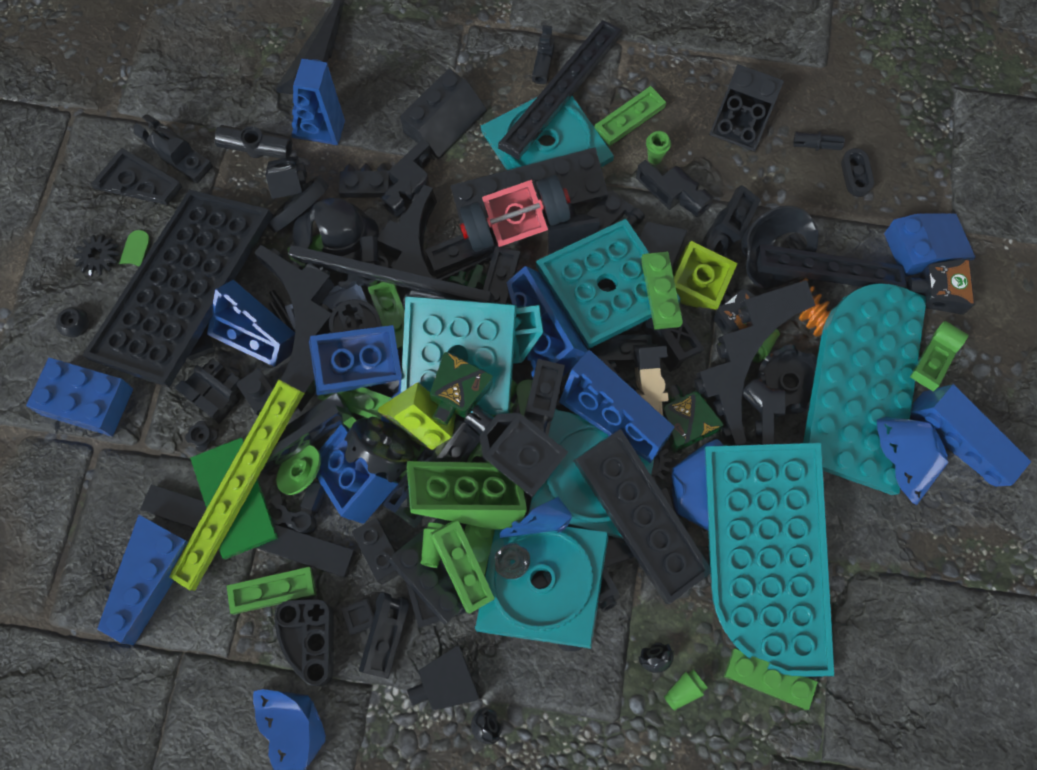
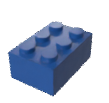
[26,358,133,437]

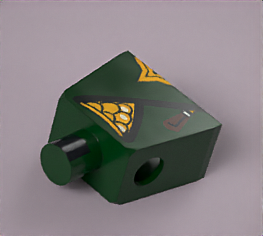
[430,352,493,425]
[662,384,723,453]

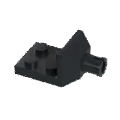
[548,203,611,289]
[464,404,568,497]

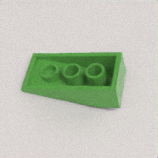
[407,461,527,529]

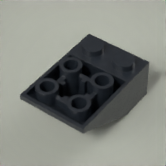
[709,64,784,152]

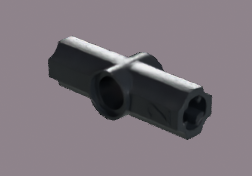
[215,125,293,159]

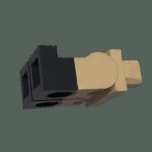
[633,343,668,416]

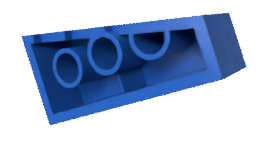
[292,59,345,145]
[506,266,588,378]
[559,350,674,463]
[910,384,1031,487]
[97,515,188,645]

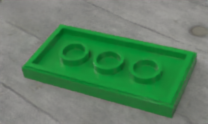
[190,438,278,560]

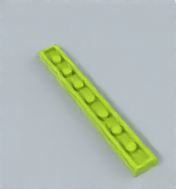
[169,380,304,591]

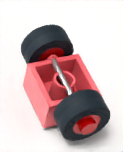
[460,175,571,252]

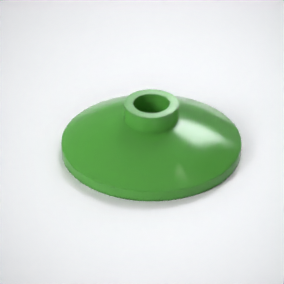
[277,445,321,495]

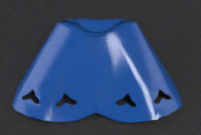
[877,417,948,505]
[671,439,724,531]
[499,496,572,538]
[253,689,326,770]

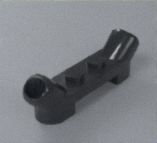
[743,378,785,445]

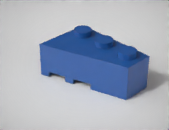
[207,280,295,367]

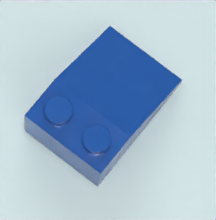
[884,214,976,277]
[309,325,402,395]
[316,424,398,524]

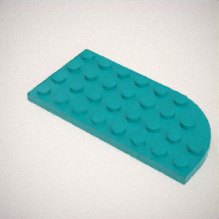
[803,284,926,495]
[705,443,834,677]

